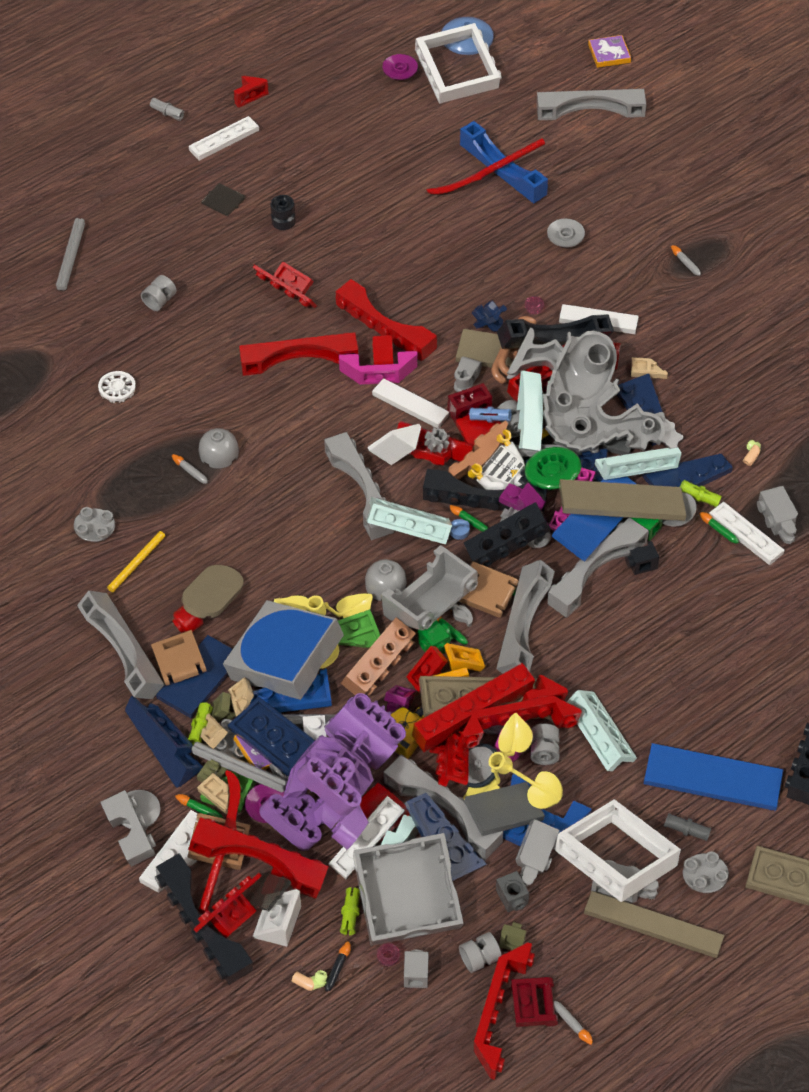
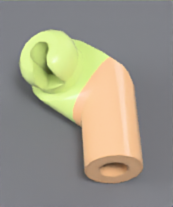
[743,440,761,466]
[292,970,328,991]

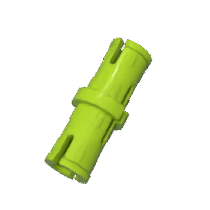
[680,480,721,507]
[188,703,213,746]
[340,887,360,935]

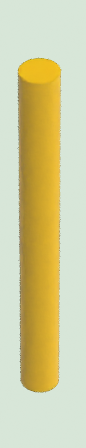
[107,531,165,593]

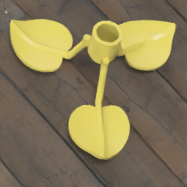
[274,594,373,669]
[463,713,563,809]

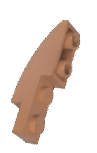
[448,420,508,480]

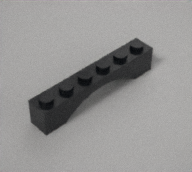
[497,314,614,349]
[423,469,548,514]
[155,853,253,985]

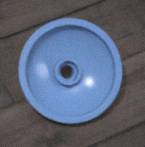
[442,17,493,55]

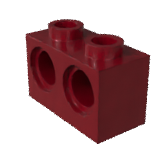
[447,383,492,424]

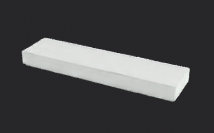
[189,116,259,161]
[559,304,638,334]
[372,378,449,428]
[709,501,784,565]
[329,796,405,879]

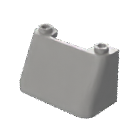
[381,545,478,630]

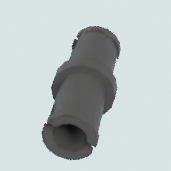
[664,813,711,841]

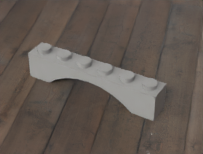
[536,89,646,120]
[324,432,394,540]
[548,517,649,618]
[496,560,554,674]
[77,591,164,699]
[384,755,503,861]

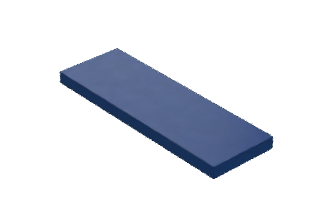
[552,476,636,562]
[644,743,783,811]

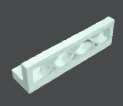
[595,448,681,480]
[366,497,452,544]
[567,690,637,771]

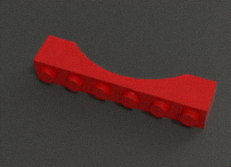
[335,279,437,362]
[239,332,358,376]
[412,663,535,752]
[188,817,329,899]

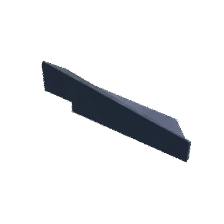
[125,696,203,788]

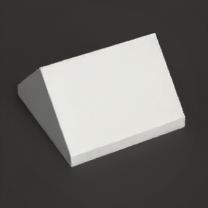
[368,424,421,465]
[253,889,301,947]

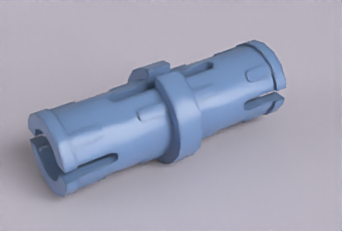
[469,407,512,423]

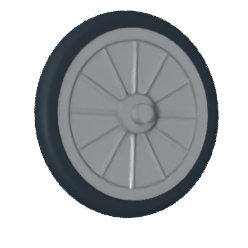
[466,743,497,788]

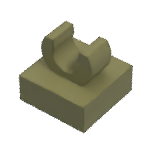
[212,692,236,722]
[197,759,227,782]
[499,922,527,951]

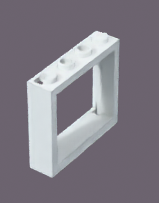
[415,23,502,104]
[555,799,681,902]

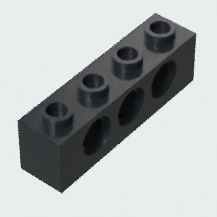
[463,502,552,567]
[784,722,809,805]

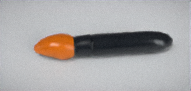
[325,941,351,992]

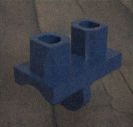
[472,300,507,332]

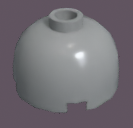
[199,428,239,468]
[365,559,407,601]

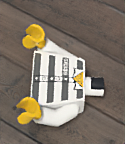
[468,430,529,490]

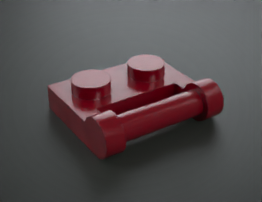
[511,977,558,1027]

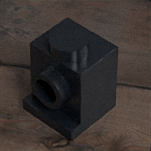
[625,541,659,575]

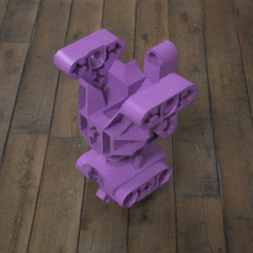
[259,693,406,851]

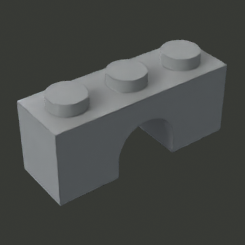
[101,790,156,867]

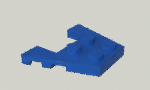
[503,773,592,846]

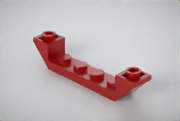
[457,695,582,749]
[474,942,535,1080]

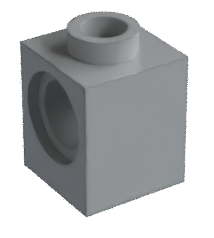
[404,949,428,988]

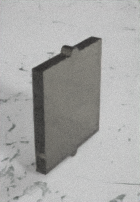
[201,183,245,216]
[245,872,291,912]

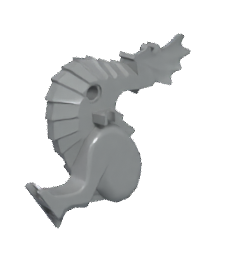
[507,328,683,453]

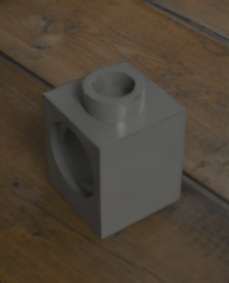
[496,871,529,912]

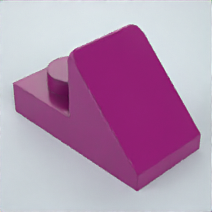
[499,482,545,511]
[384,685,416,714]

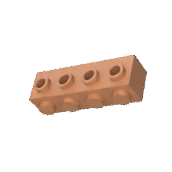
[341,617,416,696]

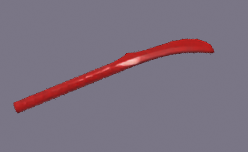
[426,138,545,194]
[198,770,241,914]

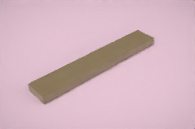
[584,891,724,958]

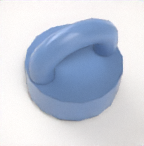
[450,519,470,540]

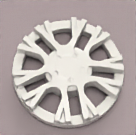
[98,371,136,403]

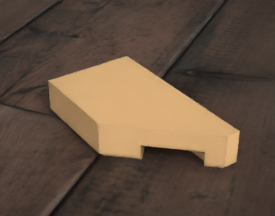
[631,357,668,379]
[228,677,254,716]
[201,713,228,749]
[197,773,229,814]

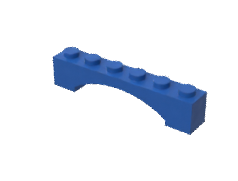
[460,121,548,204]

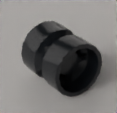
[270,195,296,230]

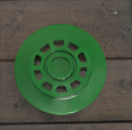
[525,447,581,489]

